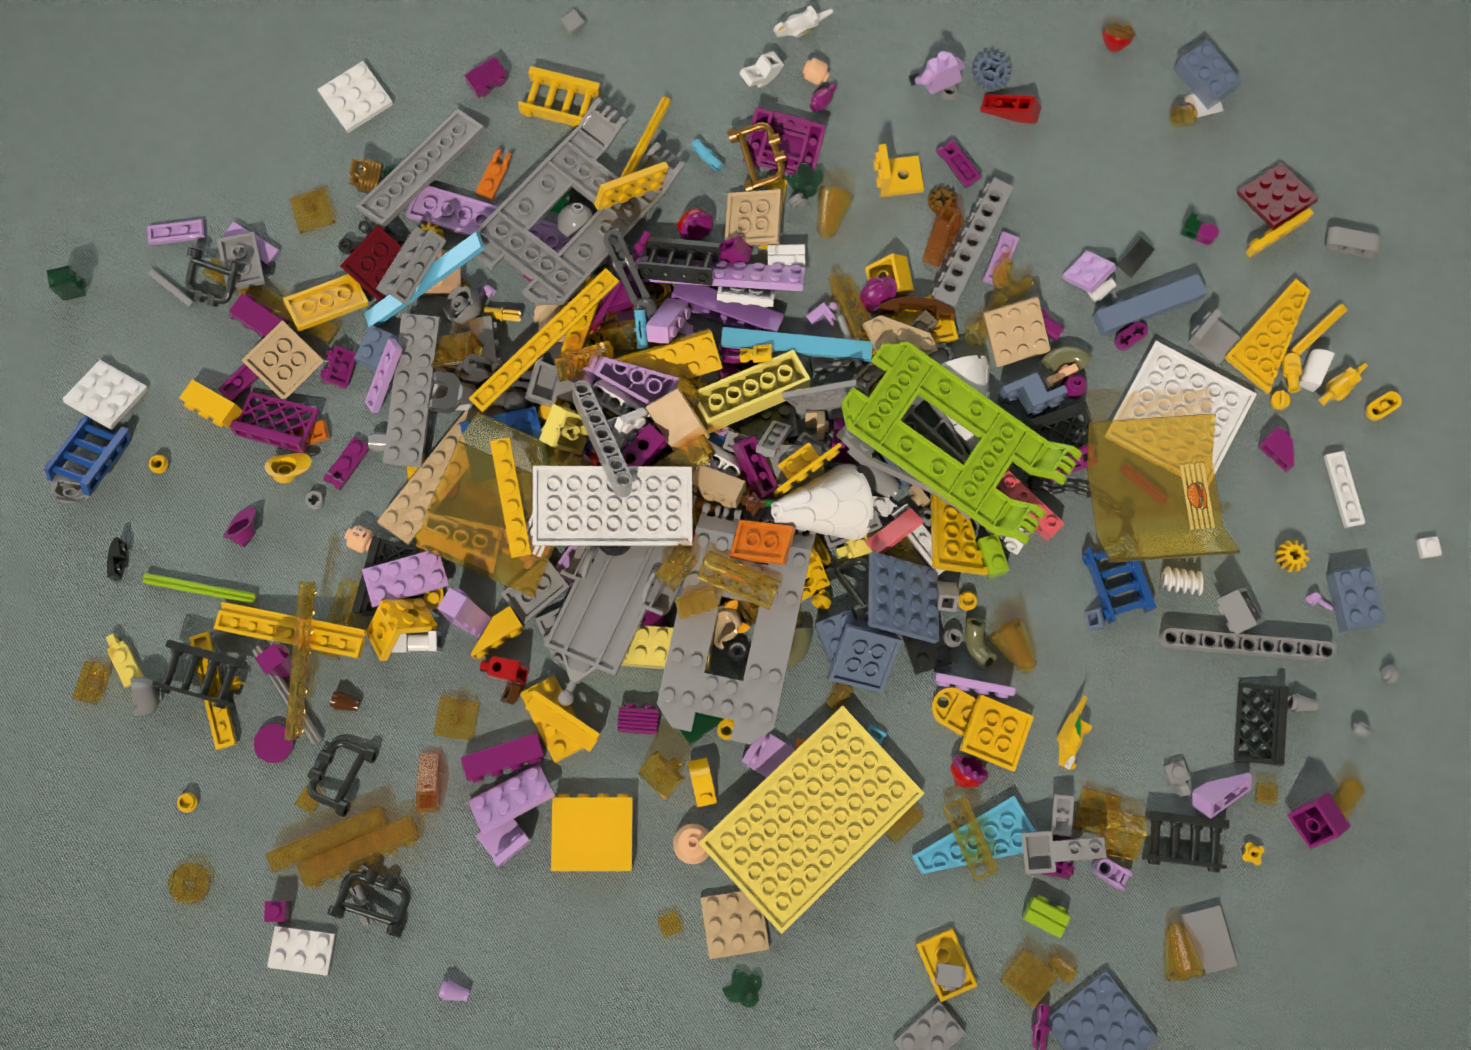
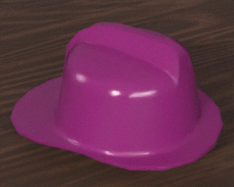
[859,276,897,312]
[223,507,256,547]

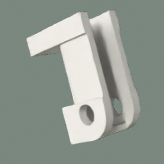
[392,631,442,653]

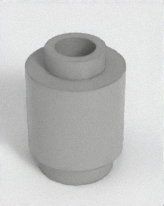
[368,432,387,451]

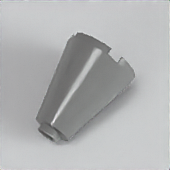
[854,452,900,498]

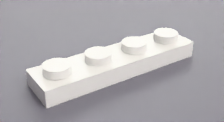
[1323,451,1365,528]
[891,504,946,575]

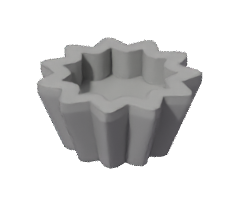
[928,343,954,364]

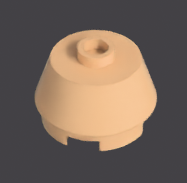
[673,824,709,864]

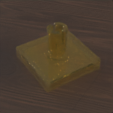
[289,188,336,234]
[433,696,480,742]
[638,750,685,801]

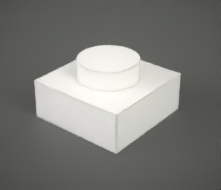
[1416,536,1442,559]

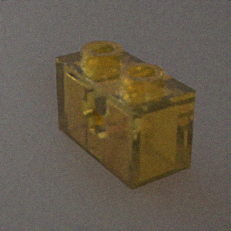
[597,320,637,352]
[655,543,698,592]

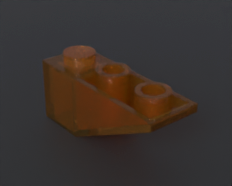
[922,205,965,268]
[416,753,440,814]

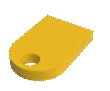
[931,687,977,737]

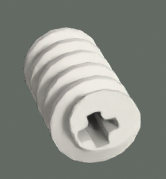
[1160,566,1204,596]

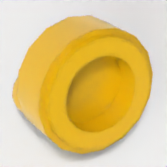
[1270,390,1291,410]
[811,589,832,610]

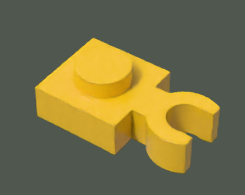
[739,344,773,363]

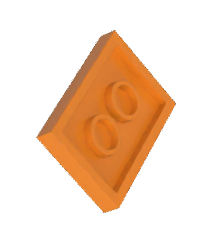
[729,520,795,566]

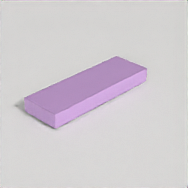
[147,219,206,246]
[223,222,280,266]
[983,231,1020,288]

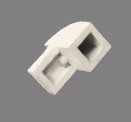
[739,51,784,88]

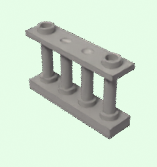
[376,226,446,305]

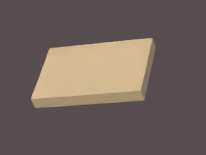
[646,387,710,456]

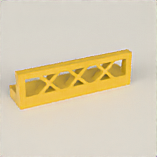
[525,690,601,753]

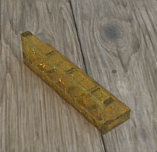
[829,274,871,342]
[697,550,782,610]
[316,580,359,660]
[942,796,999,882]

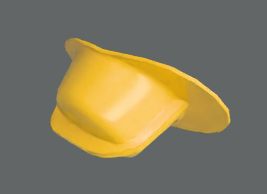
[264,453,312,484]

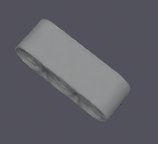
[1326,227,1382,258]

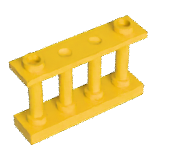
[518,66,601,128]

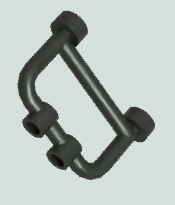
[185,247,243,307]
[824,557,869,621]
[308,739,379,817]
[327,870,410,938]

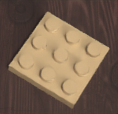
[724,189,783,246]
[983,297,1051,367]
[241,320,324,400]
[700,891,769,959]

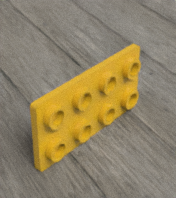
[773,442,842,496]

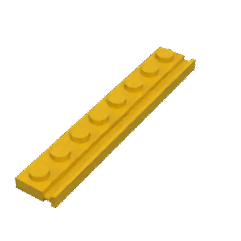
[214,602,368,659]

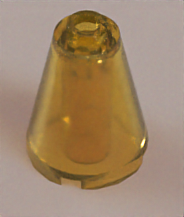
[817,185,854,239]
[988,617,1037,674]
[1164,923,1206,981]

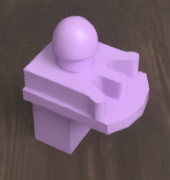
[806,302,838,326]

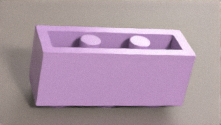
[646,298,691,344]

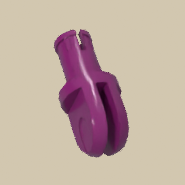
[1031,1004,1052,1050]

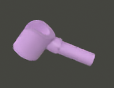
[479,285,496,299]
[1306,593,1334,611]

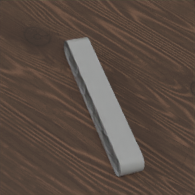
[573,380,632,497]

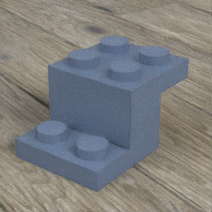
[997,372,1068,417]

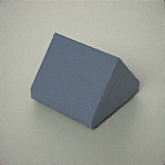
[1084,607,1105,631]

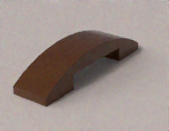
[879,296,956,321]

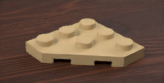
[862,315,938,355]

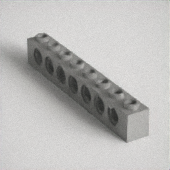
[931,178,1014,309]

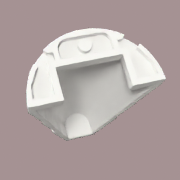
[940,355,990,455]
[771,464,874,540]

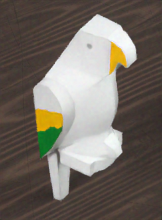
[773,5,833,38]

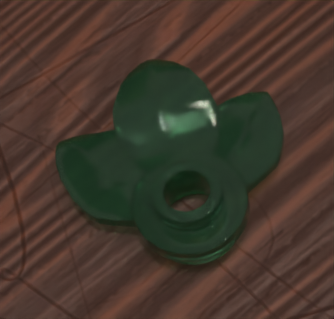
[787,162,824,198]
[722,969,762,1008]

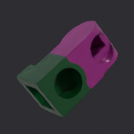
[1180,212,1219,245]

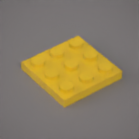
[959,695,1034,772]

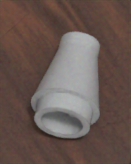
[1288,693,1318,712]

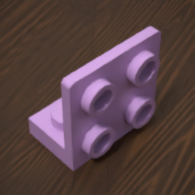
[741,733,795,778]
[476,819,532,867]

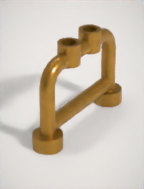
[727,122,787,192]

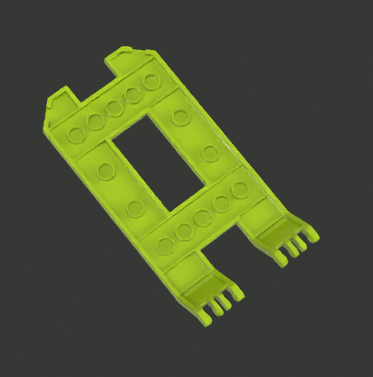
[841,341,1082,544]

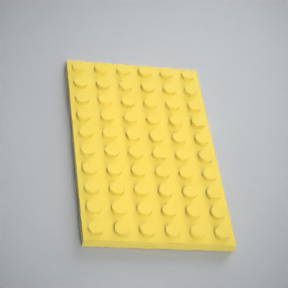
[698,706,925,934]

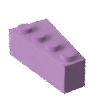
[592,356,680,404]
[437,588,492,639]

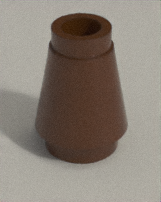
[329,691,360,712]

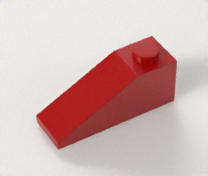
[980,94,1042,124]

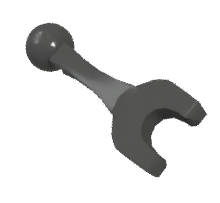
[603,230,657,321]
[454,354,533,392]
[427,371,527,414]

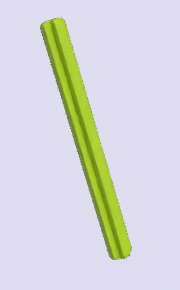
[142,573,257,604]

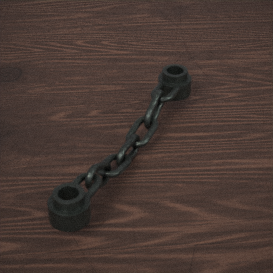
[1027,476,1135,522]

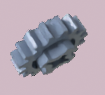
[972,52,1012,91]

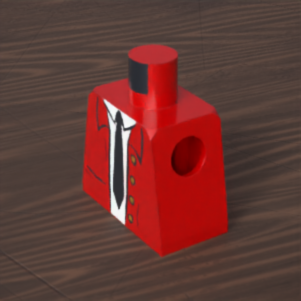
[480,656,530,687]

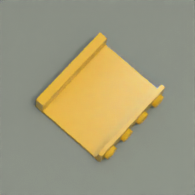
[551,794,633,871]

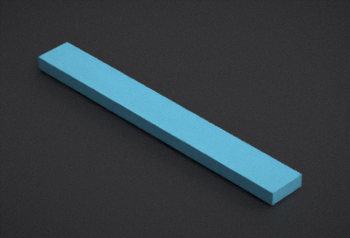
[364,232,485,327]
[721,327,873,362]

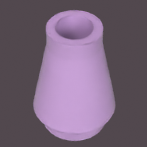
[438,980,470,1002]

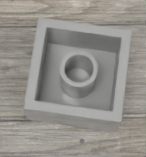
[1217,587,1264,635]

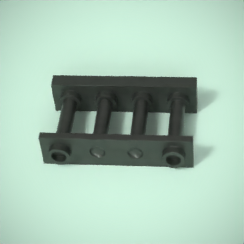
[637,236,721,285]
[152,639,248,709]
[1142,810,1230,873]

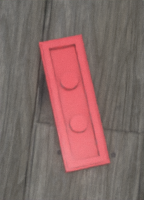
[865,508,923,554]

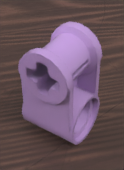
[1092,859,1133,892]

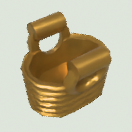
[349,157,383,194]

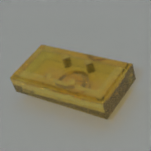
[884,805,924,845]

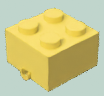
[539,404,590,455]

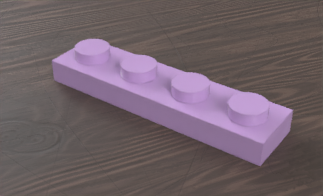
[365,338,403,413]

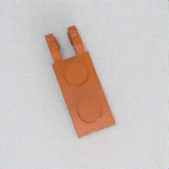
[476,148,513,200]

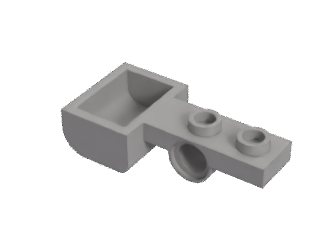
[525,360,603,410]
[1021,831,1107,874]

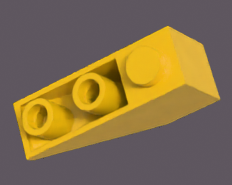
[470,606,524,660]

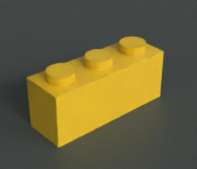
[179,379,243,429]

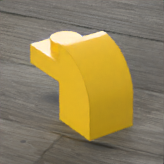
[688,757,717,807]

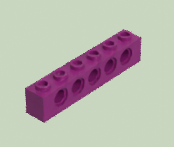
[621,424,668,466]

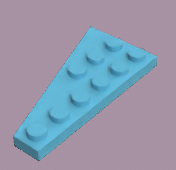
[912,796,1036,874]

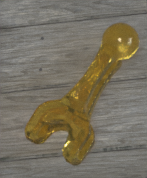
[964,257,1035,346]

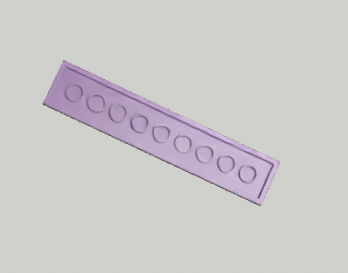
[406,186,574,253]
[615,256,806,291]

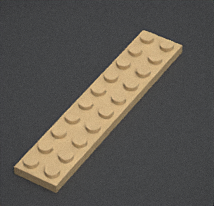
[377,387,517,545]

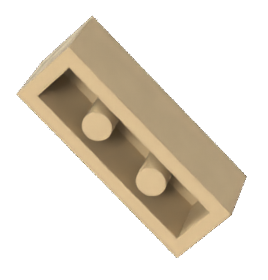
[690,462,746,509]

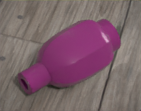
[809,84,837,112]

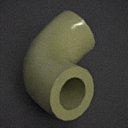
[1040,346,1093,373]
[965,618,997,671]
[787,628,811,669]

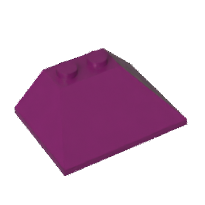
[743,107,827,180]

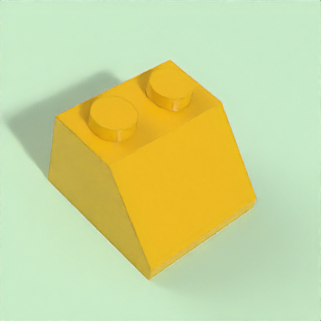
[865,253,914,299]

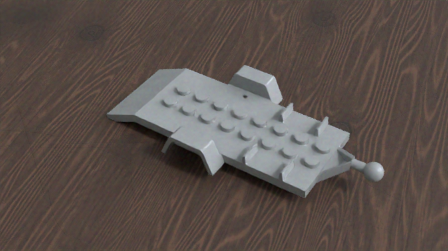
[544,495,697,706]

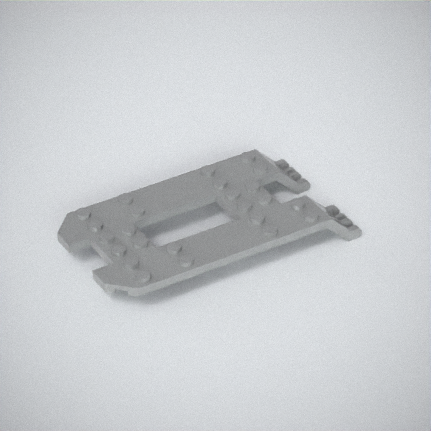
[475,97,686,306]
[657,502,816,745]

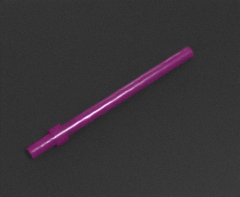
[589,231,651,332]

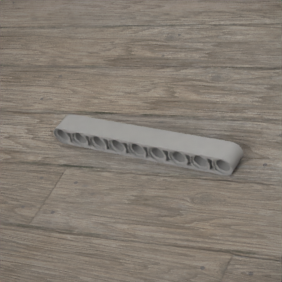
[1158,628,1337,662]

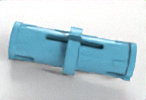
[691,138,724,172]
[634,310,649,349]

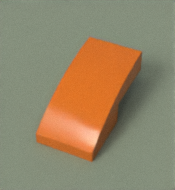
[289,420,330,446]

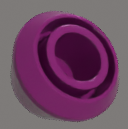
[1062,374,1088,398]

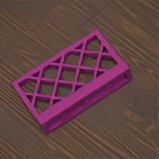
[230,391,320,453]

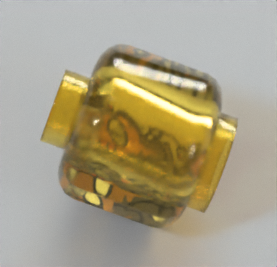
[1169,102,1198,128]

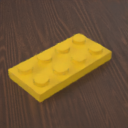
[594,161,669,210]
[283,274,369,332]
[520,675,584,763]

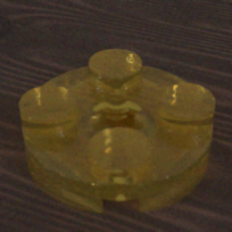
[168,863,211,904]

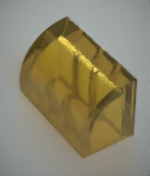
[675,586,720,620]
[1332,777,1366,820]

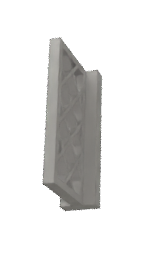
[782,380,869,415]

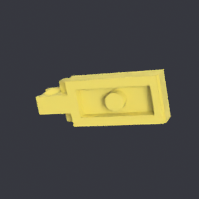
[835,528,883,559]
[106,634,144,688]

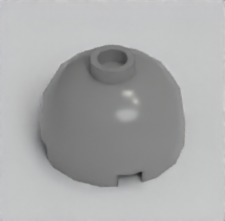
[557,203,593,238]
[444,286,482,324]
[51,467,90,503]
[131,677,162,717]

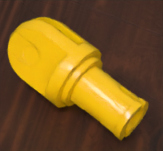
[1282,353,1302,393]

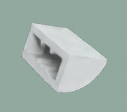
[1299,349,1335,392]

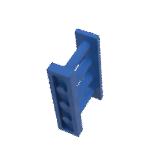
[44,415,131,496]
[1082,535,1157,624]

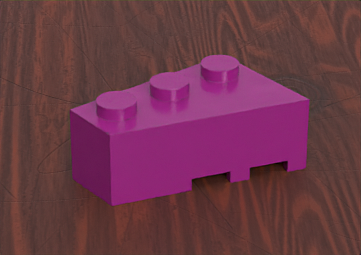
[229,293,290,339]

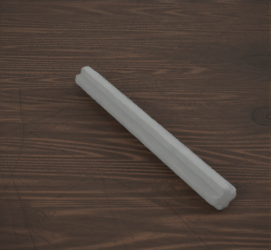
[253,645,323,745]

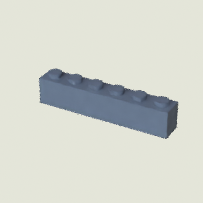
[1093,273,1208,337]

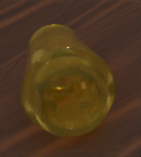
[825,683,854,710]
[1048,953,1079,985]

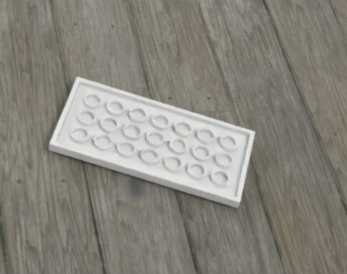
[533,466,692,546]

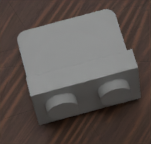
[1188,309,1240,364]

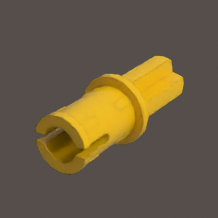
[484,306,522,322]

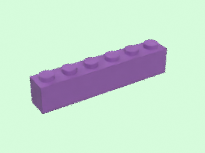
[671,284,785,333]

